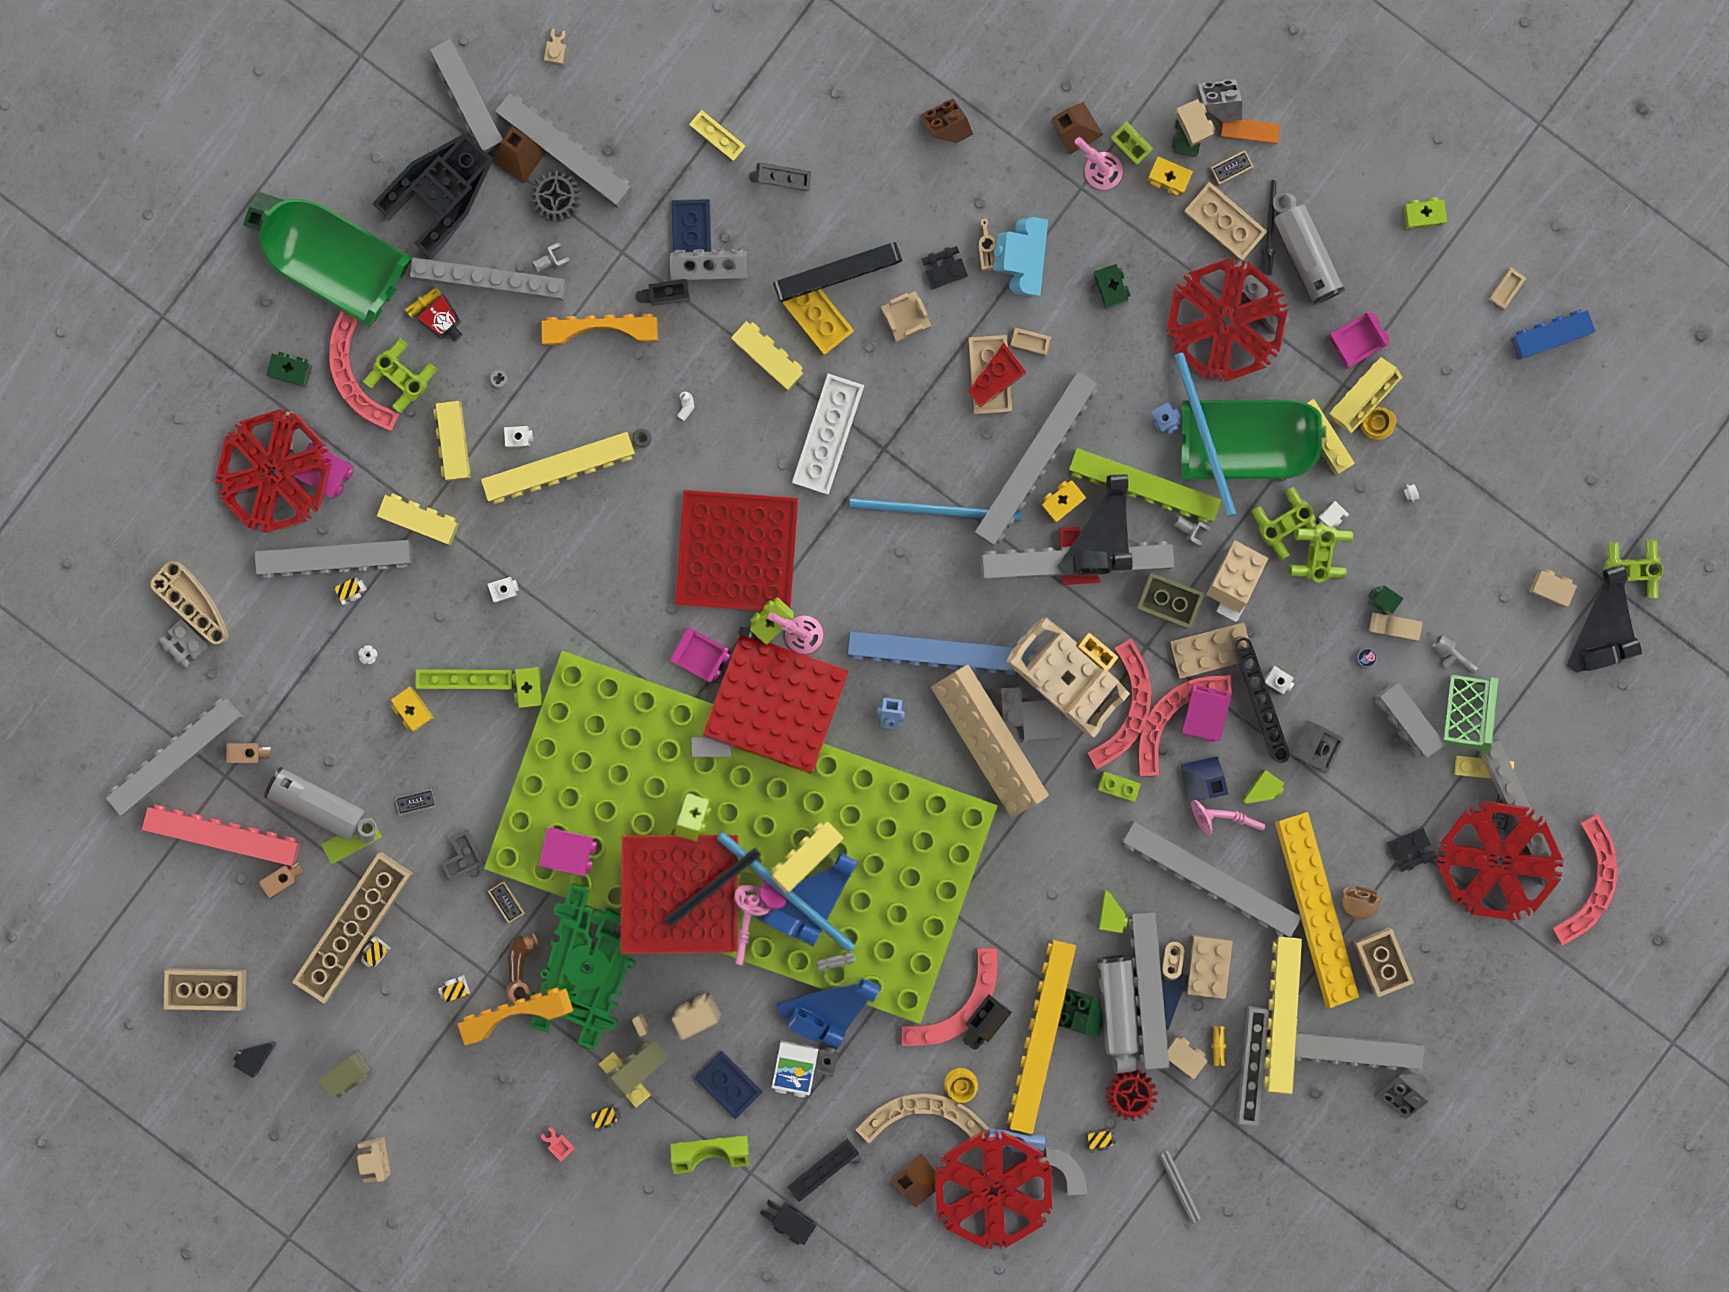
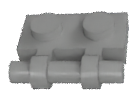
[158,618,210,669]

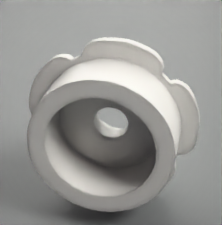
[1404,484,1420,502]
[358,645,377,664]

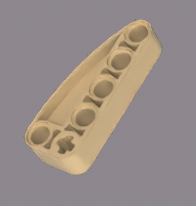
[150,561,229,645]

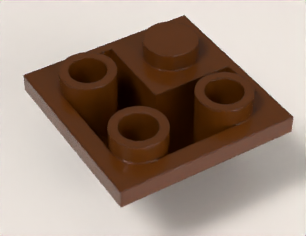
[920,98,973,143]
[1051,102,1103,155]
[493,127,546,184]
[891,1153,945,1208]

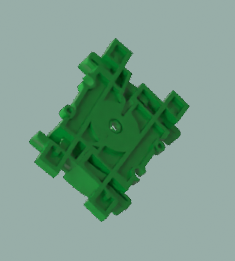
[528,883,636,1051]

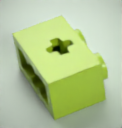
[1111,121,1153,165]
[1403,197,1447,230]
[750,597,794,645]
[512,667,544,708]
[1097,771,1141,802]
[675,793,711,841]

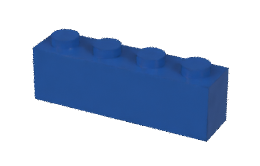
[1512,309,1596,360]

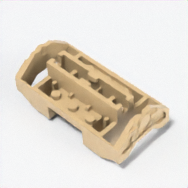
[1006,618,1130,738]

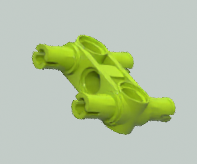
[363,338,438,413]
[1251,486,1323,561]
[1288,524,1353,583]
[1603,539,1663,598]

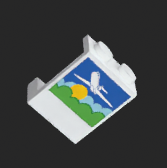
[772,1040,819,1097]

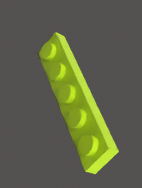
[416,669,513,689]

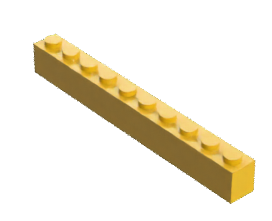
[1007,939,1076,1134]

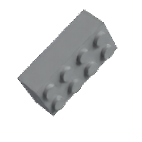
[1374,682,1445,758]

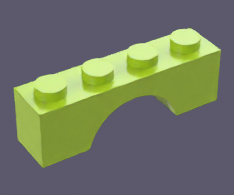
[671,1136,750,1174]

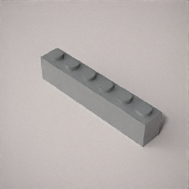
[430,39,503,154]
[1236,1006,1269,1126]

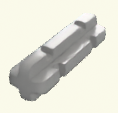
[817,952,855,971]

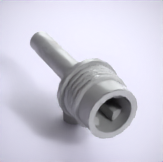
[1432,635,1478,673]

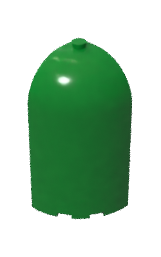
[259,199,412,327]
[1181,400,1326,480]

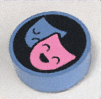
[1357,648,1377,667]

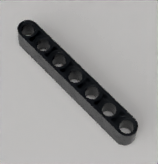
[773,242,903,302]
[1232,636,1290,763]

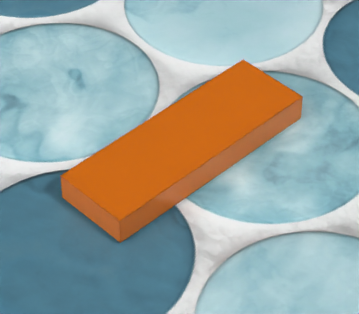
[1221,120,1280,144]

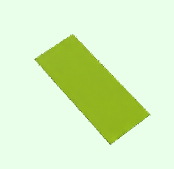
[321,817,382,864]

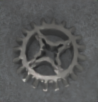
[530,170,582,223]

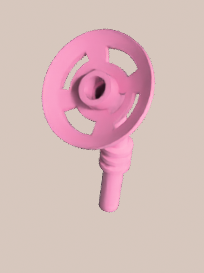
[1075,137,1123,190]
[768,612,823,654]
[1191,800,1265,836]
[735,885,771,965]

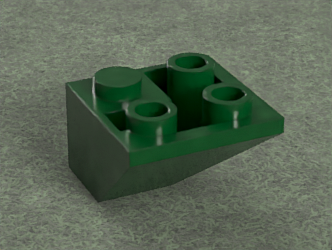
[243,192,284,232]
[1058,988,1103,1037]

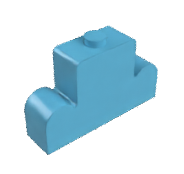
[994,217,1048,297]

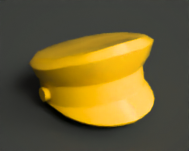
[1360,406,1396,440]
[944,1068,978,1103]

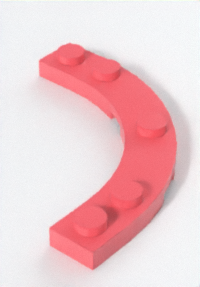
[329,310,400,431]
[1087,638,1151,769]
[1138,675,1232,776]
[1552,814,1618,945]
[902,948,997,1046]

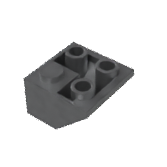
[1198,79,1242,122]
[1377,1075,1436,1119]

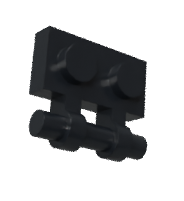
[921,246,968,290]
[1387,827,1436,872]

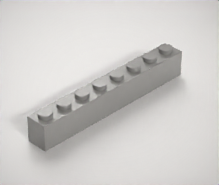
[495,93,632,208]
[410,258,567,301]
[255,540,413,578]
[106,699,243,816]
[1478,738,1564,886]
[1129,912,1169,1069]
[1266,1030,1424,1072]

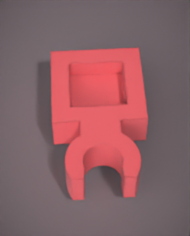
[541,1126,575,1162]

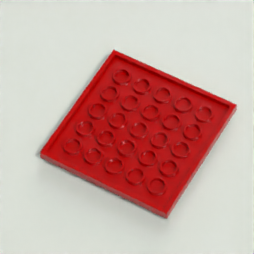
[675,490,798,611]
[702,634,849,775]
[620,835,738,954]

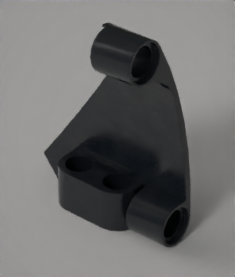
[1057,474,1133,575]
[1566,565,1642,673]

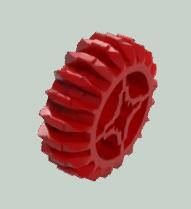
[1106,1069,1158,1121]

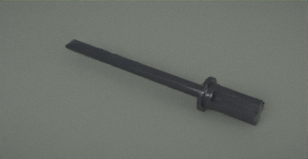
[1260,179,1276,276]

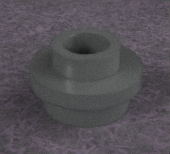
[632,429,652,448]

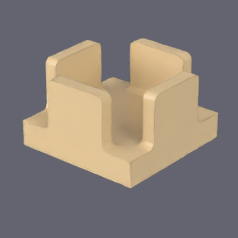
[881,291,931,342]
[357,1137,391,1183]

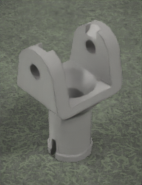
[532,242,570,273]
[1173,515,1211,547]

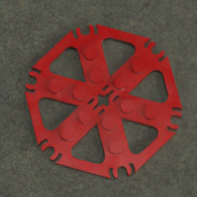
[1166,258,1289,382]
[215,410,332,533]
[1437,801,1564,921]
[935,1130,1052,1249]

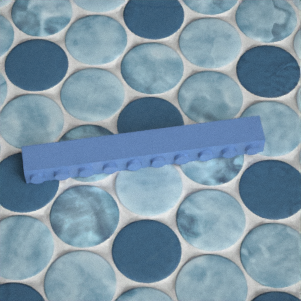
[848,631,1036,675]

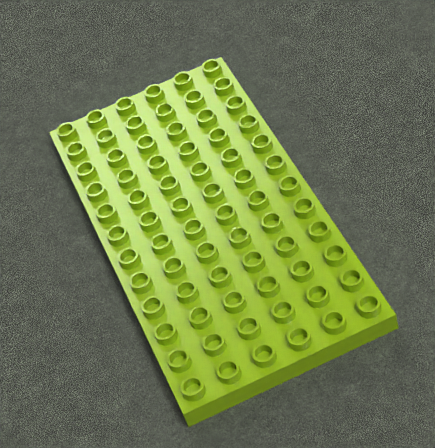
[484,651,998,1024]

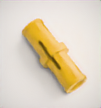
[405,286,442,319]
[1211,1026,1226,1066]

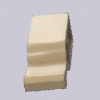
[978,219,996,272]
[1368,612,1423,641]

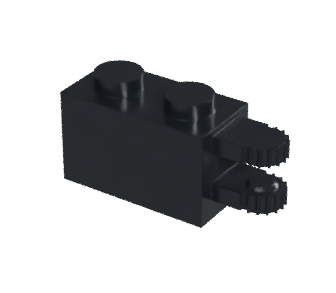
[635,279,691,306]
[963,994,1012,1050]
[760,1199,817,1245]

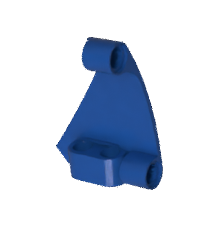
[753,853,858,947]
[777,978,880,1049]

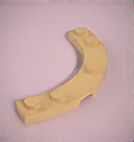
[855,1093,989,1143]

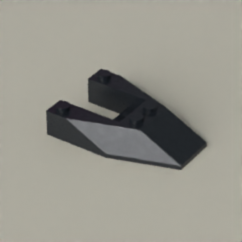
[372,133,493,260]

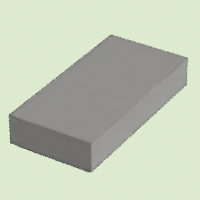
[692,737,731,757]

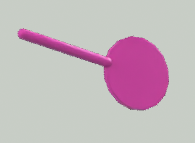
[758,875,787,909]

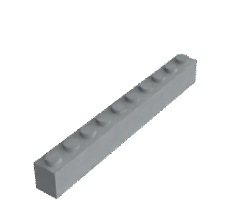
[974,372,1098,546]
[980,541,1174,580]
[1122,821,1301,937]

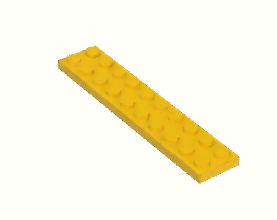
[1275,812,1359,1008]

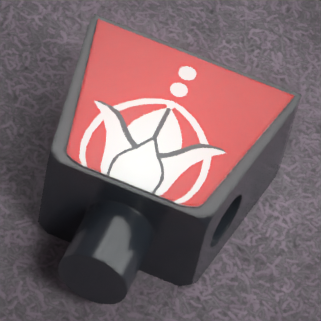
[416,294,463,342]

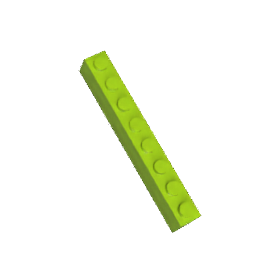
[1068,448,1221,524]

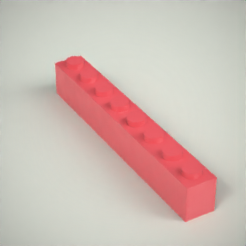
[142,804,301,866]

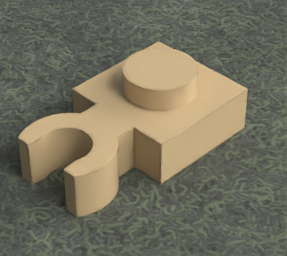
[544,29,567,65]

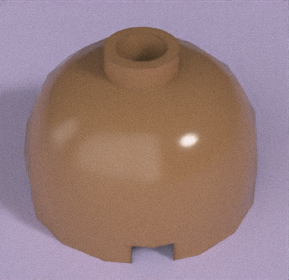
[1342,886,1382,921]

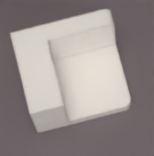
[1214,602,1246,622]

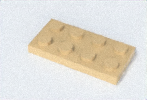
[1184,182,1267,261]
[968,335,1012,415]
[1170,622,1252,679]

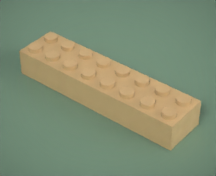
[931,664,1049,818]
[292,852,414,1004]

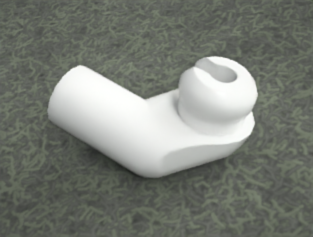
[677,391,694,421]

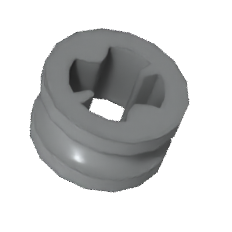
[490,370,508,389]

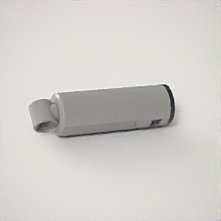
[1273,193,1345,305]
[264,767,377,843]
[1097,955,1140,1074]

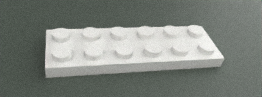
[792,374,864,495]

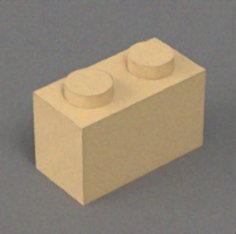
[1175,99,1215,147]
[1529,569,1577,607]
[1168,1036,1208,1079]

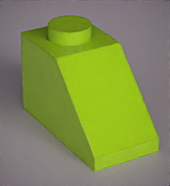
[1241,770,1285,804]
[1098,890,1128,933]

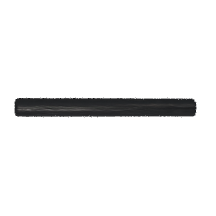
[665,848,761,927]

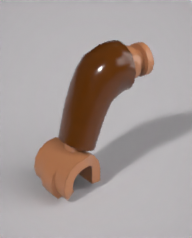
[506,933,539,1004]

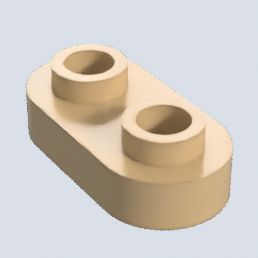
[1161,942,1184,981]

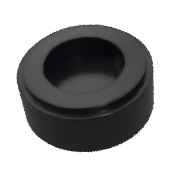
[738,626,757,640]

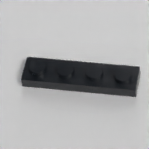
[787,1138,859,1202]

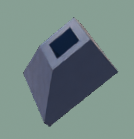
[1180,756,1228,802]

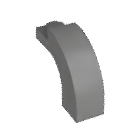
[1026,1147,1087,1195]

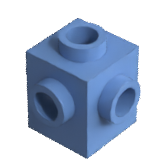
[1151,402,1182,435]
[877,698,905,730]

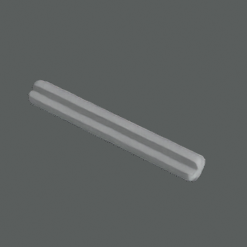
[1159,1151,1201,1223]

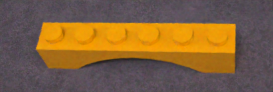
[541,314,659,346]
[458,987,573,1045]

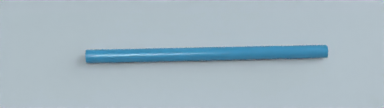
[1175,353,1236,517]
[850,498,1022,522]
[717,832,855,952]

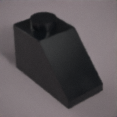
[233,1041,276,1078]

